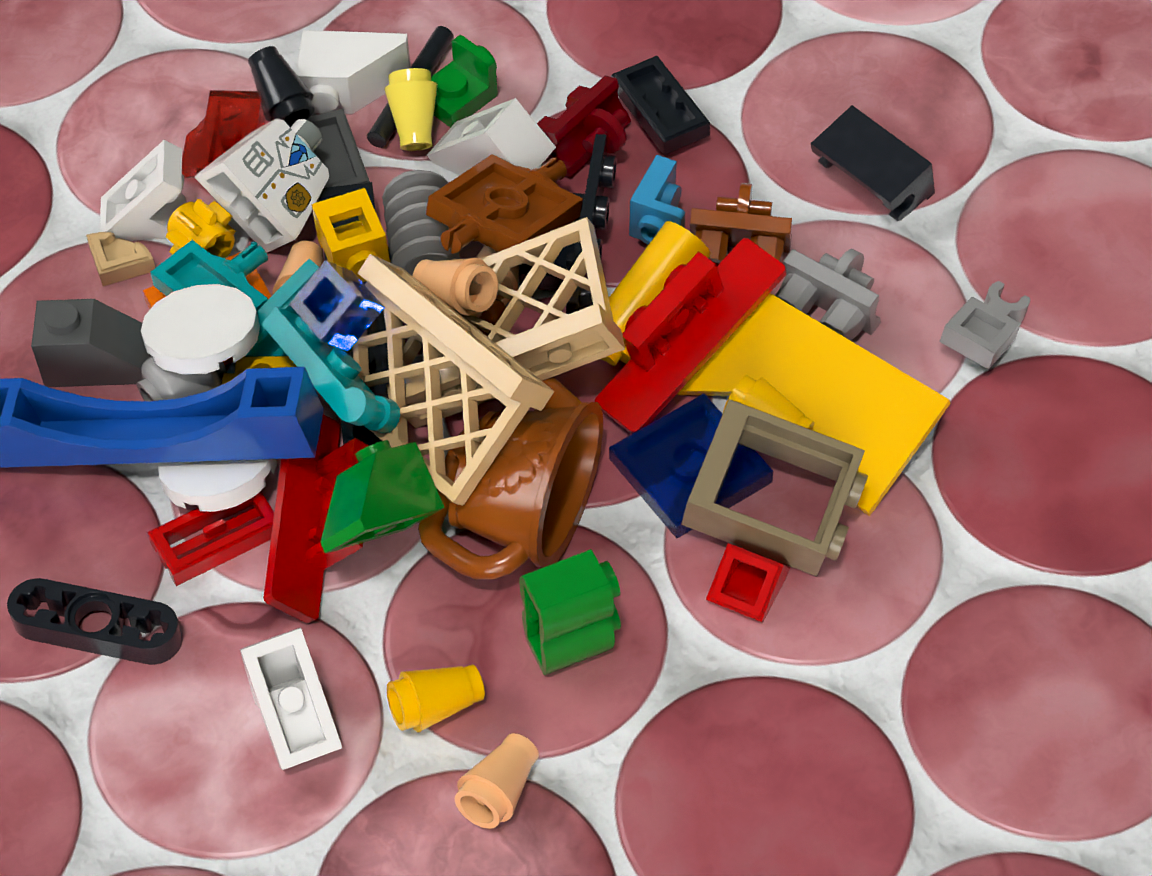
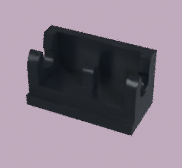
[811,105,935,222]

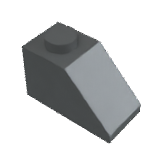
[31,299,151,387]

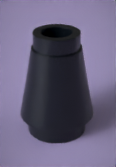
[248,46,315,127]

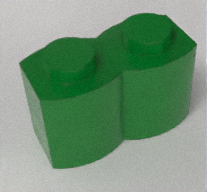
[519,549,621,675]

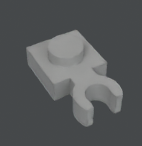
[940,281,1030,369]

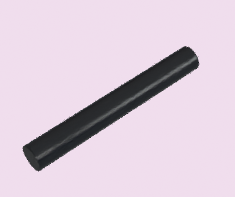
[367,26,454,148]

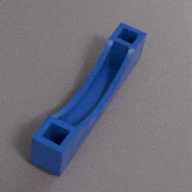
[0,367,324,468]

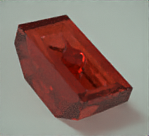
[182,90,265,178]

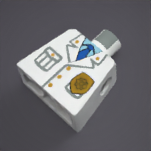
[195,118,329,253]

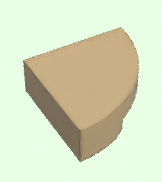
[86,232,155,286]

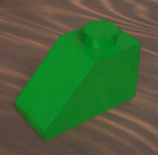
[320,440,445,554]

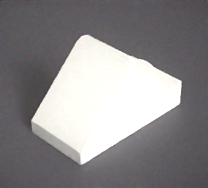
[99,140,186,241]
[240,628,342,770]

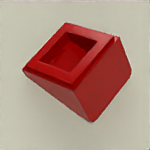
[706,543,790,622]

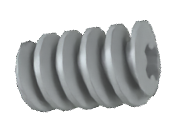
[382,170,460,276]

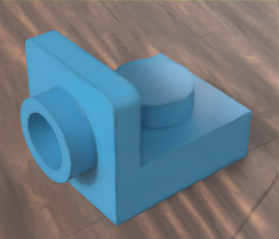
[629,155,685,245]

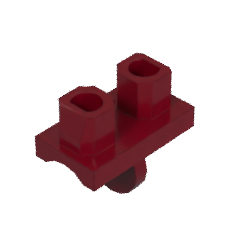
[537,75,631,177]

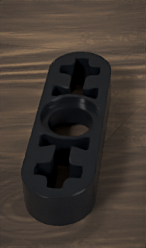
[7,578,182,665]

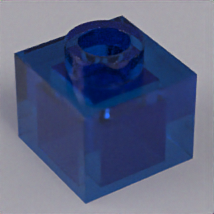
[289,260,385,351]

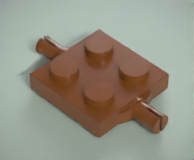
[426,154,583,254]

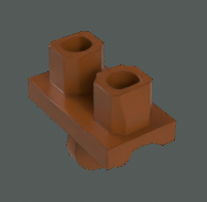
[690,183,792,266]

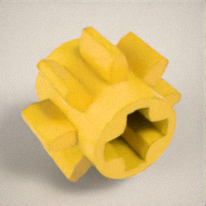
[166,199,236,258]

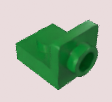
[431,35,498,128]

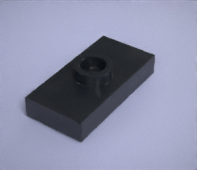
[611,56,710,155]

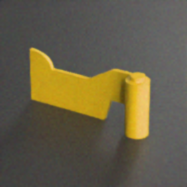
[601,221,950,516]

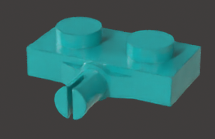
[150,240,268,311]

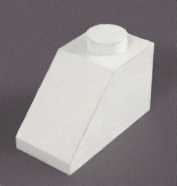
[295,30,411,114]
[427,98,556,175]

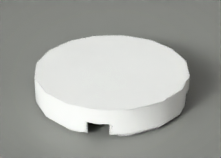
[141,284,260,375]
[158,459,277,512]

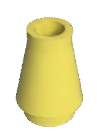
[384,68,437,151]

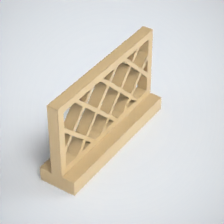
[382,217,625,428]
[328,254,555,506]

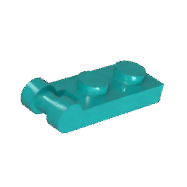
[262,306,400,434]

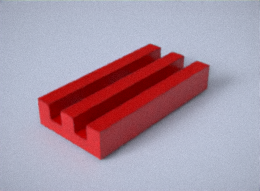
[147,491,274,586]

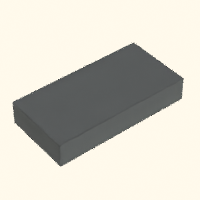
[307,109,370,202]

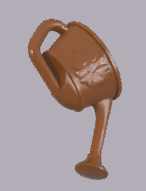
[418,299,603,580]

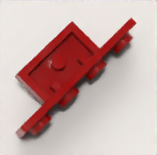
[595,238,787,436]
[263,414,369,624]

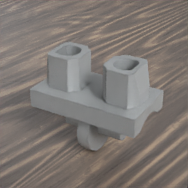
[776,249,881,341]

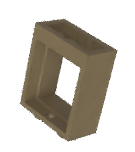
[681,399,868,577]

